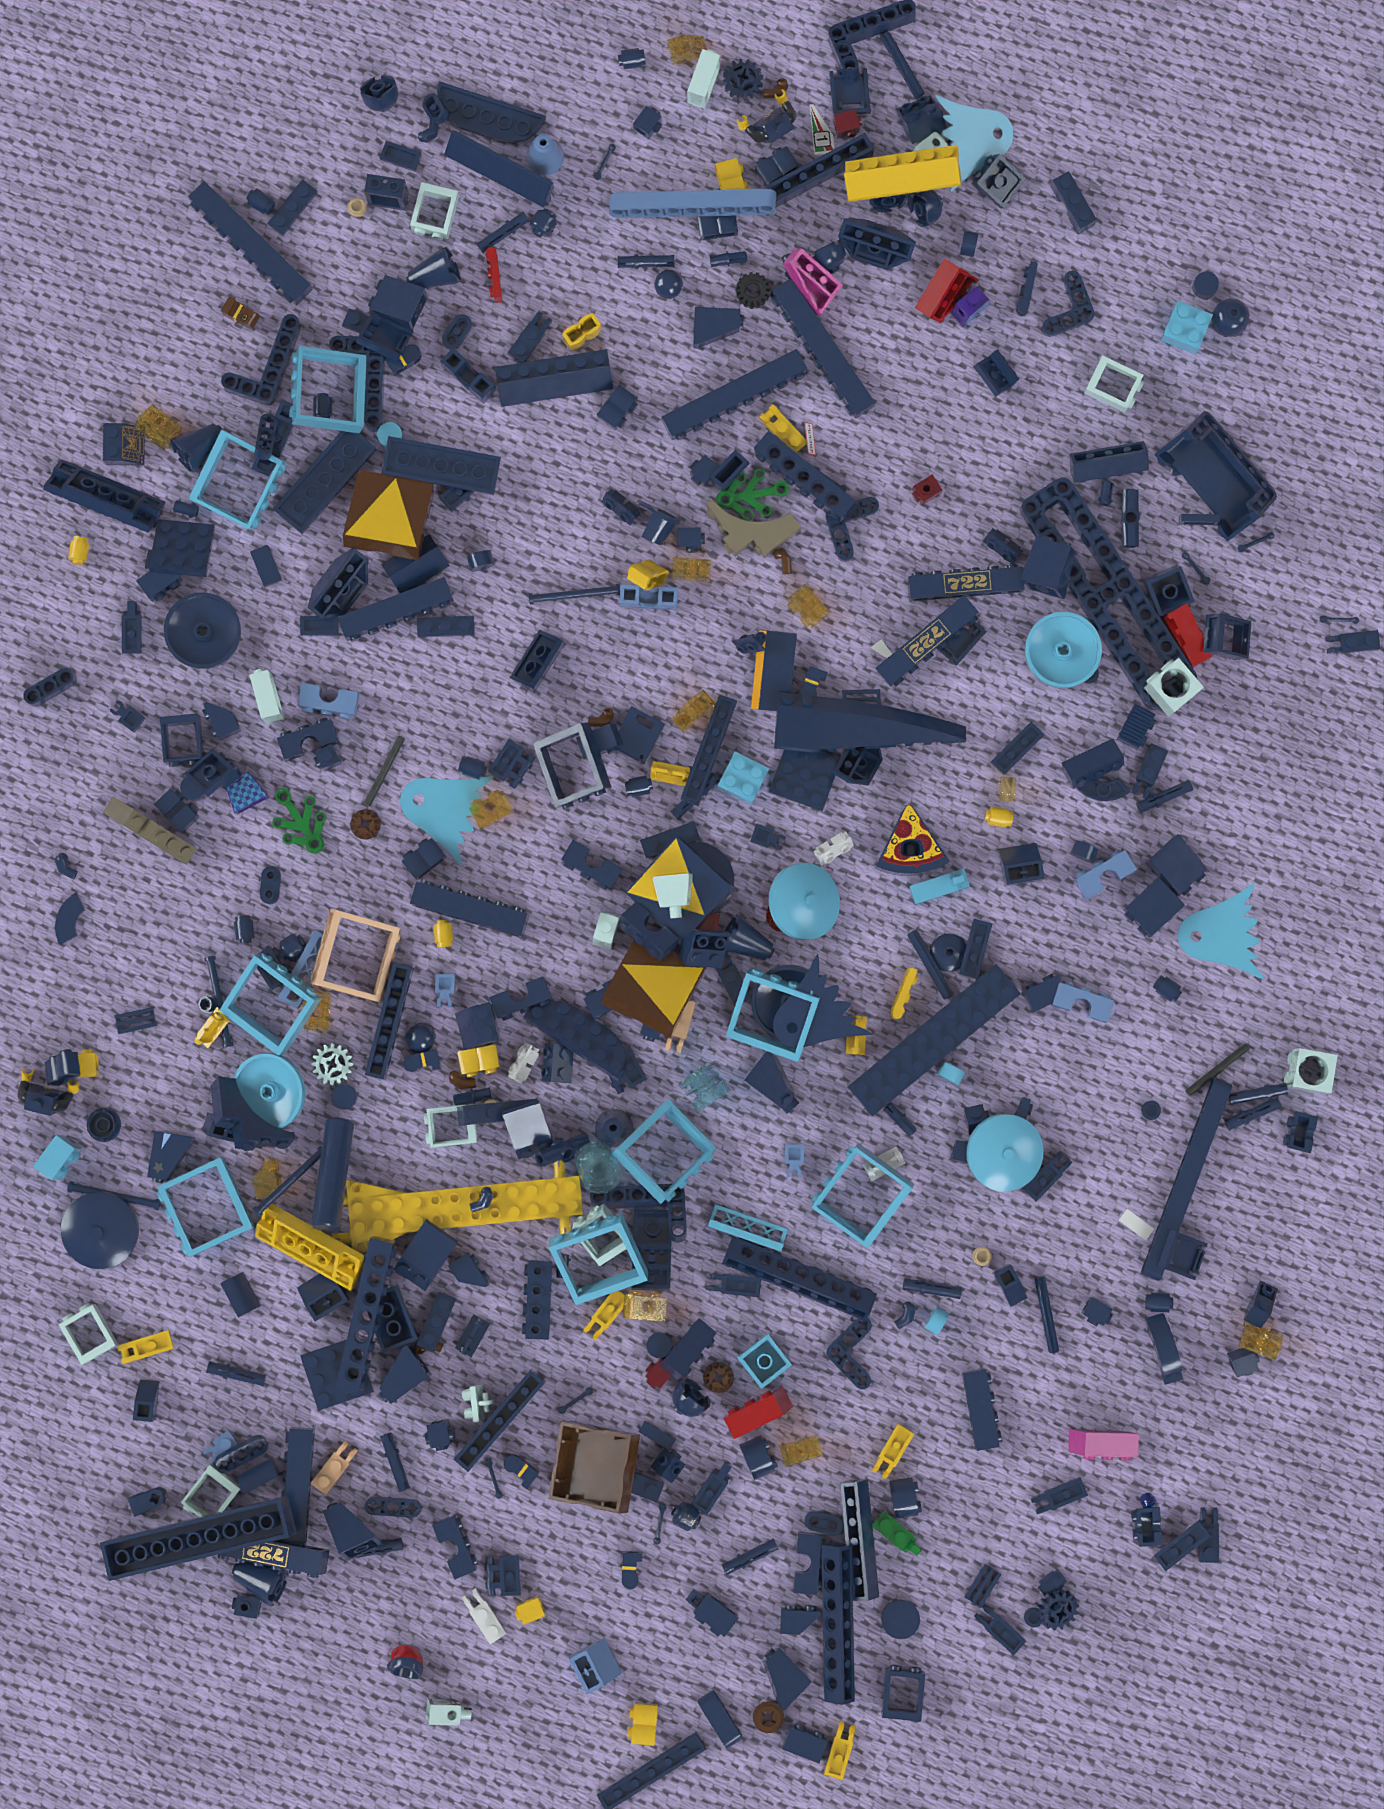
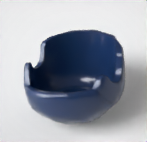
[654,270,683,299]
[406,1023,436,1053]

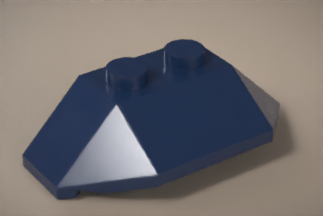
[838,218,916,270]
[307,547,369,620]
[831,747,883,786]

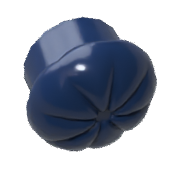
[86,1108,121,1142]

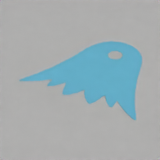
[935,95,1013,192]
[400,776,494,866]
[1178,883,1264,979]

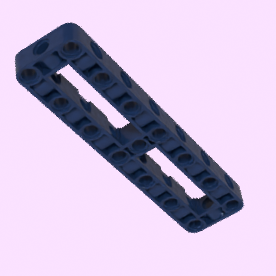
[1020,477,1197,710]

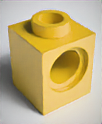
[78,1049,99,1078]
[514,1596,546,1625]

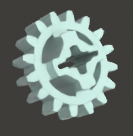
[311,1043,354,1085]

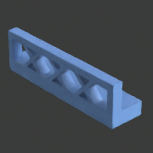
[278,930,336,1009]

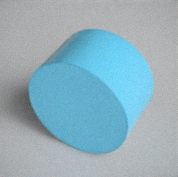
[377,422,403,448]
[937,1061,965,1086]
[924,1306,950,1335]

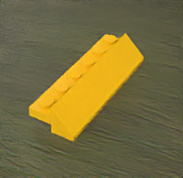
[844,145,961,202]
[255,1204,364,1291]

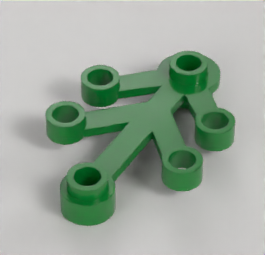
[716,469,789,521]
[272,788,327,854]

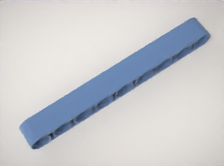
[609,189,776,218]

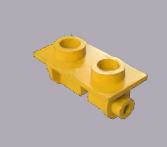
[650,761,690,786]
[194,1007,230,1048]
[846,1015,867,1055]

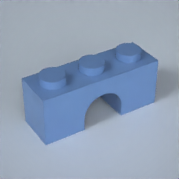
[620,584,678,610]
[297,683,360,719]
[1074,849,1137,900]
[1051,980,1114,1023]

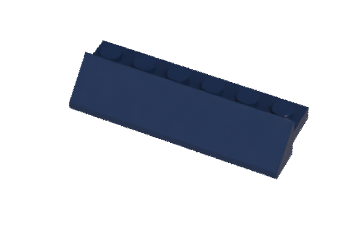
[444,130,554,207]
[495,349,613,407]
[43,459,166,533]

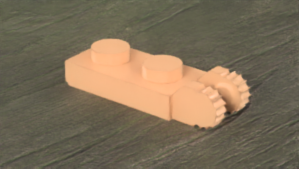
[665,1001,696,1054]
[311,1441,358,1495]

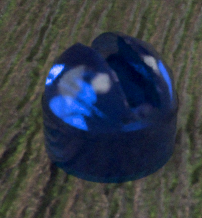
[1140,1492,1157,1508]

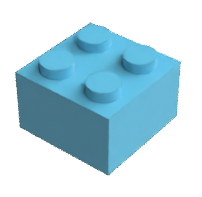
[1160,301,1213,355]
[718,752,769,805]
[33,1135,82,1180]
[737,1333,792,1389]

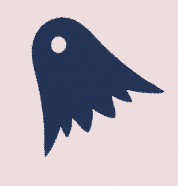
[773,954,873,1048]

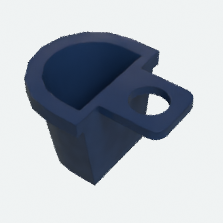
[637,500,681,545]

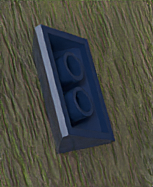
[381,534,450,593]
[509,630,564,693]
[367,1285,419,1353]

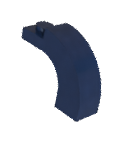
[1145,1313,1183,1385]

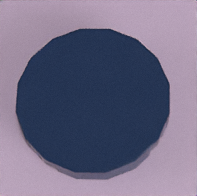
[881,1600,920,1639]

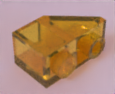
[667,35,707,65]
[671,690,716,733]
[252,1156,283,1199]

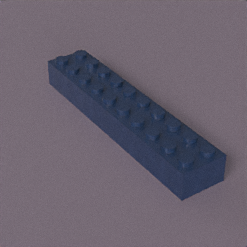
[847,964,1021,1117]
[100,1495,297,1581]

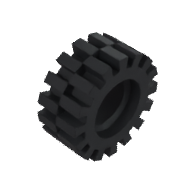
[736,272,770,309]

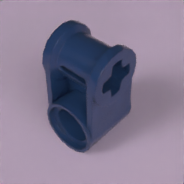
[127,1487,167,1517]

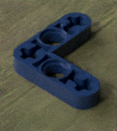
[1042,270,1095,337]
[825,497,879,562]
[826,1318,872,1390]

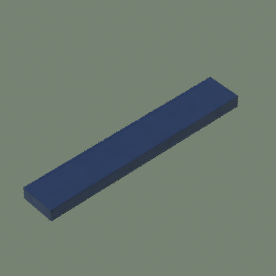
[681,695,737,806]
[596,1732,707,1809]

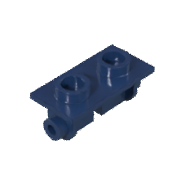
[602,488,641,526]
[983,528,1023,564]
[731,632,767,654]
[455,1314,491,1358]

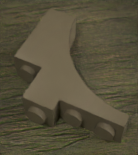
[706,499,801,558]
[103,796,196,865]

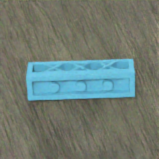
[708,1204,788,1251]

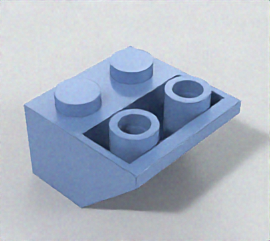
[569,1638,622,1694]

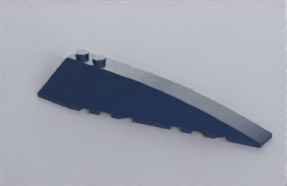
[774,692,966,753]

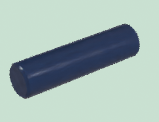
[311,1117,354,1232]

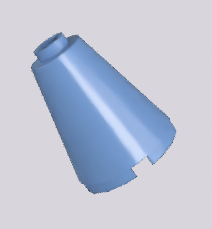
[526,134,564,175]

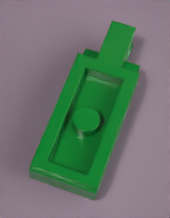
[872,1510,922,1556]

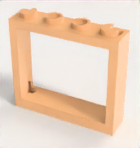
[310,909,401,1002]

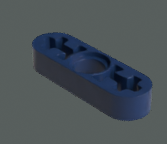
[254,414,277,460]
[215,1435,268,1473]
[365,1497,422,1518]

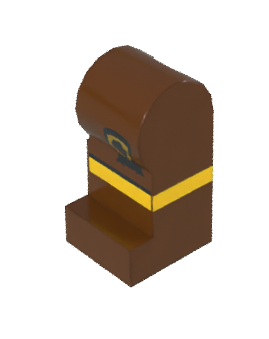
[221,296,260,330]

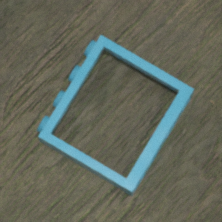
[289,346,366,433]
[188,430,286,530]
[219,953,322,1056]
[726,968,820,1062]
[612,1099,717,1204]
[811,1143,914,1249]
[157,1157,255,1257]
[549,1213,648,1305]

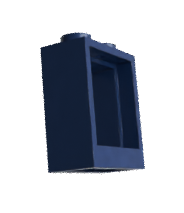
[364,174,409,211]
[1203,613,1252,660]
[160,713,204,767]
[881,1665,925,1722]

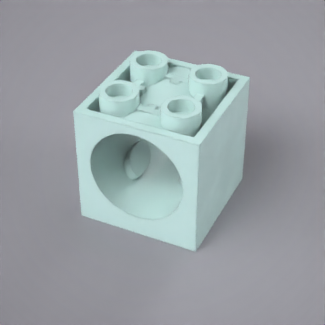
[1144,658,1204,717]
[1284,1048,1338,1094]

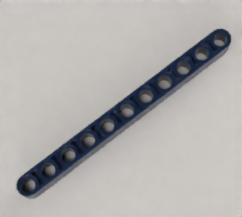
[1141,1077,1232,1281]

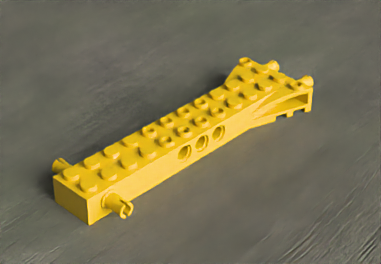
[332,1160,584,1254]

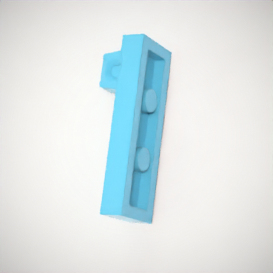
[909,869,970,905]

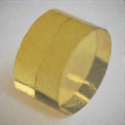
[999,776,1016,802]

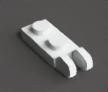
[462,1588,507,1644]

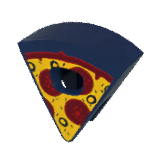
[875,804,950,876]

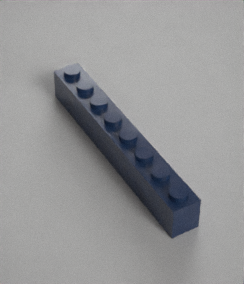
[188,181,313,305]
[771,278,875,419]
[662,349,807,441]

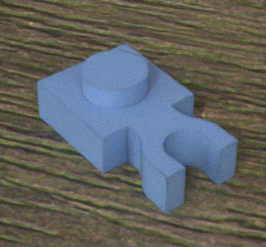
[435,974,455,1007]
[784,1144,804,1178]
[203,1430,239,1463]

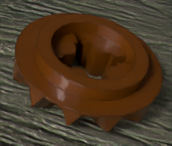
[350,809,381,840]
[703,1362,734,1393]
[753,1701,784,1733]

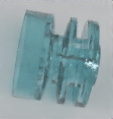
[679,1064,731,1113]
[575,1141,622,1194]

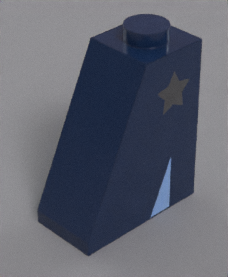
[147,1131,196,1183]

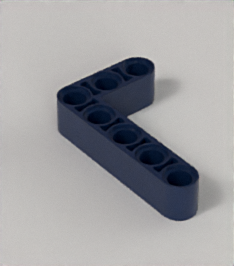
[828,0,916,80]
[221,314,301,405]
[329,335,385,432]
[590,1183,687,1243]

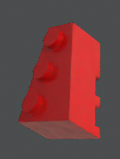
[915,258,979,323]
[1162,604,1213,668]
[723,1386,793,1439]

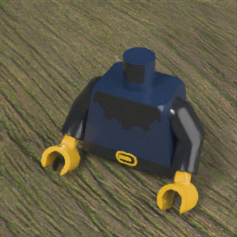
[736,89,797,143]
[17,1067,79,1116]

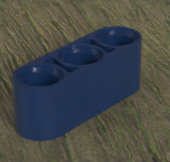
[23,668,77,707]
[697,1690,743,1749]

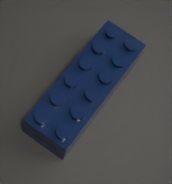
[410,879,529,938]

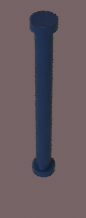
[529,584,620,605]
[204,956,234,1048]
[252,1146,322,1217]
[67,1181,161,1211]

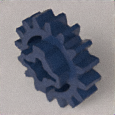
[723,59,763,101]
[1037,1589,1079,1631]

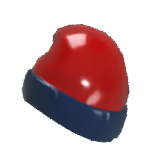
[387,1644,423,1679]

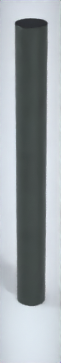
[364,735,405,806]
[1185,1043,1250,1097]

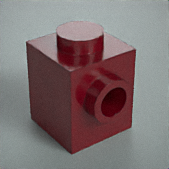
[833,109,862,138]
[911,474,943,505]
[645,1358,671,1389]

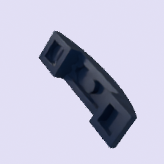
[251,399,294,477]

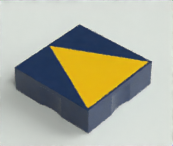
[625,836,736,945]

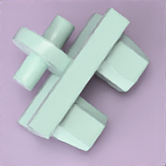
[462,1384,495,1422]

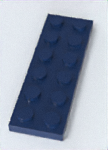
[273,431,377,534]
[381,436,501,495]

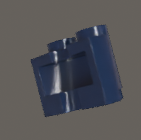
[1283,1111,1318,1153]
[739,1436,778,1480]
[889,1477,922,1519]
[1131,1506,1163,1547]

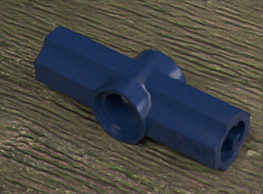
[1121,489,1140,548]
[534,1133,591,1168]

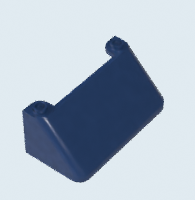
[1154,411,1277,542]

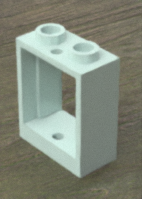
[687,49,720,109]
[410,182,459,240]
[1084,355,1144,413]
[249,668,285,724]
[424,1104,478,1148]
[572,1204,627,1266]
[59,1303,118,1365]
[181,1463,241,1517]

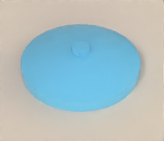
[1025,612,1102,689]
[769,863,840,940]
[234,1053,305,1128]
[966,1114,1043,1191]

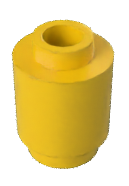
[68,536,90,565]
[984,806,1014,828]
[433,920,454,948]

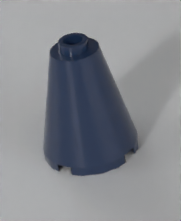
[406,246,461,288]
[170,424,223,472]
[724,914,775,961]
[595,1109,633,1147]
[232,1562,289,1607]

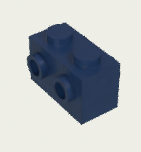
[425,1419,455,1451]

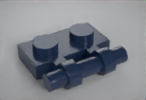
[488,739,536,789]
[608,1045,647,1094]
[484,1555,521,1597]

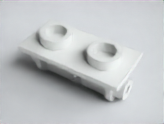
[813,832,854,866]
[508,1043,539,1084]
[863,1147,905,1182]

